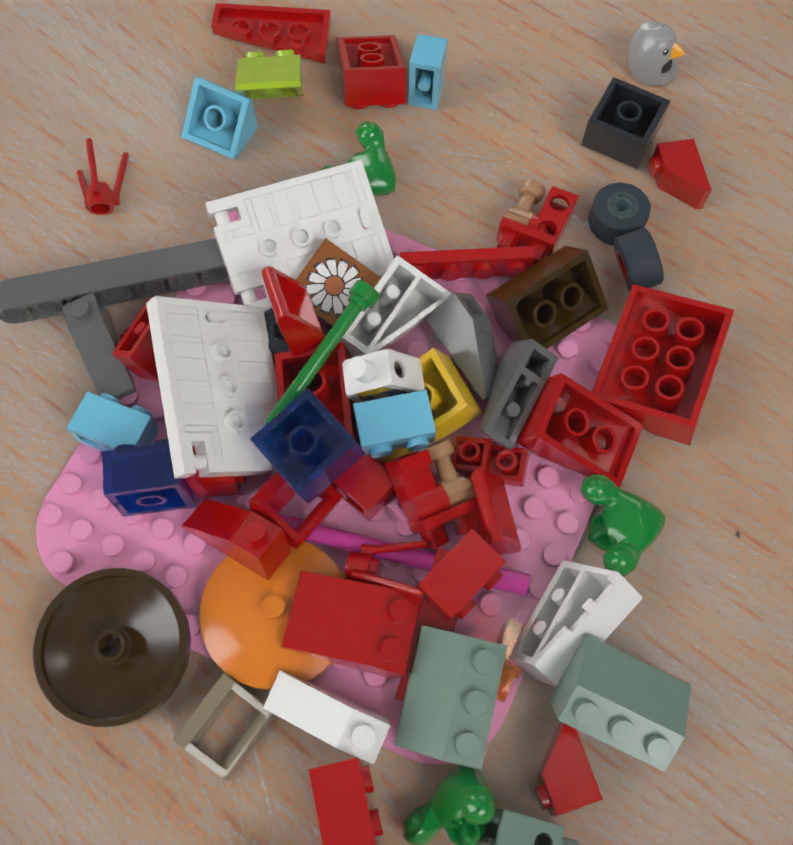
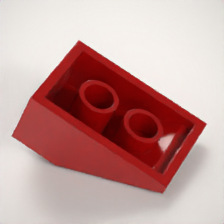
[337,35,406,109]
[274,343,356,458]
[516,373,644,488]
[280,571,421,678]

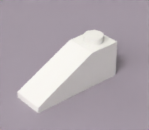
[263,670,390,764]

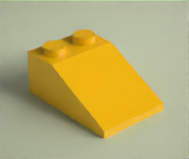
[378,348,483,463]

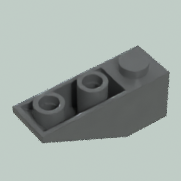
[426,292,498,400]

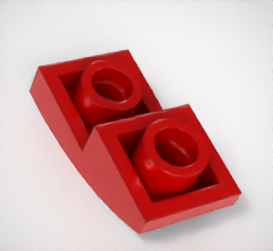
[451,436,529,487]

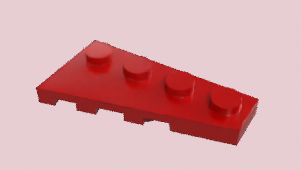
[211,3,331,64]

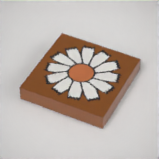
[296,238,381,327]

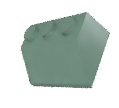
[394,625,507,770]
[549,633,691,772]

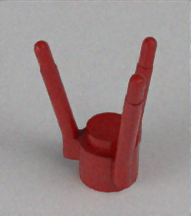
[77,138,129,215]
[345,540,429,597]

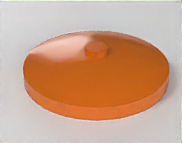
[199,542,345,691]

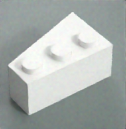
[339,255,452,357]
[508,560,643,687]

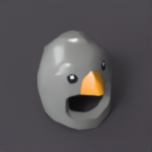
[627,20,685,85]

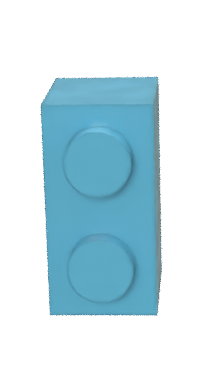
[408,34,448,110]
[353,390,436,458]
[66,391,159,466]

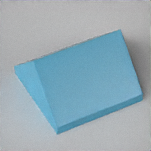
[181,76,258,159]

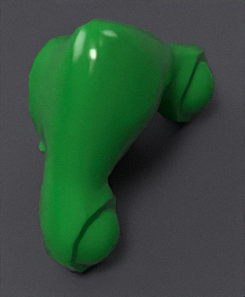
[320,121,396,196]
[580,474,665,577]
[403,765,496,845]

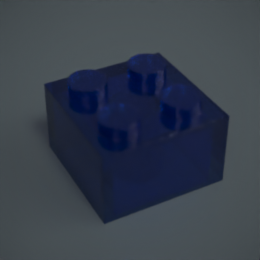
[250,388,366,504]
[102,439,196,517]

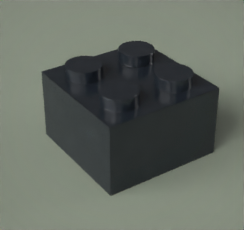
[581,77,670,169]

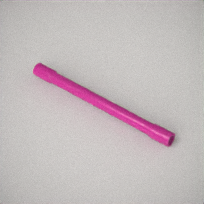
[278,513,531,596]

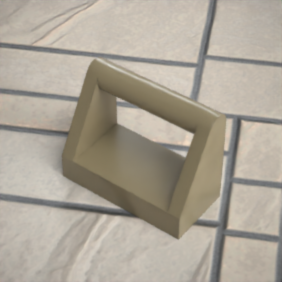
[172,673,275,781]

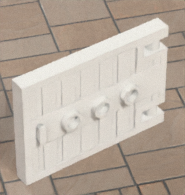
[205,160,394,313]
[146,296,291,479]

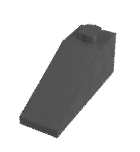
[62,292,137,399]
[480,339,559,450]

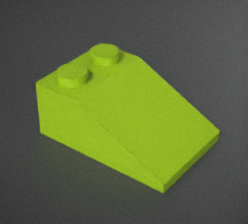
[235,50,304,100]

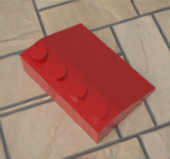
[592,284,734,445]

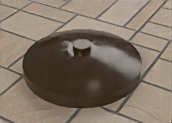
[33,568,191,727]

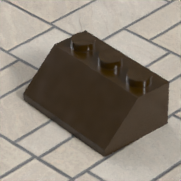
[486,246,609,349]

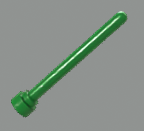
[265,279,380,430]

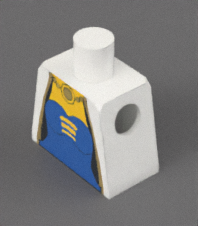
[342,349,425,403]

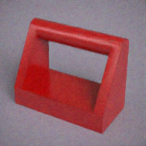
[261,266,325,356]
[249,456,342,549]
[470,470,521,555]

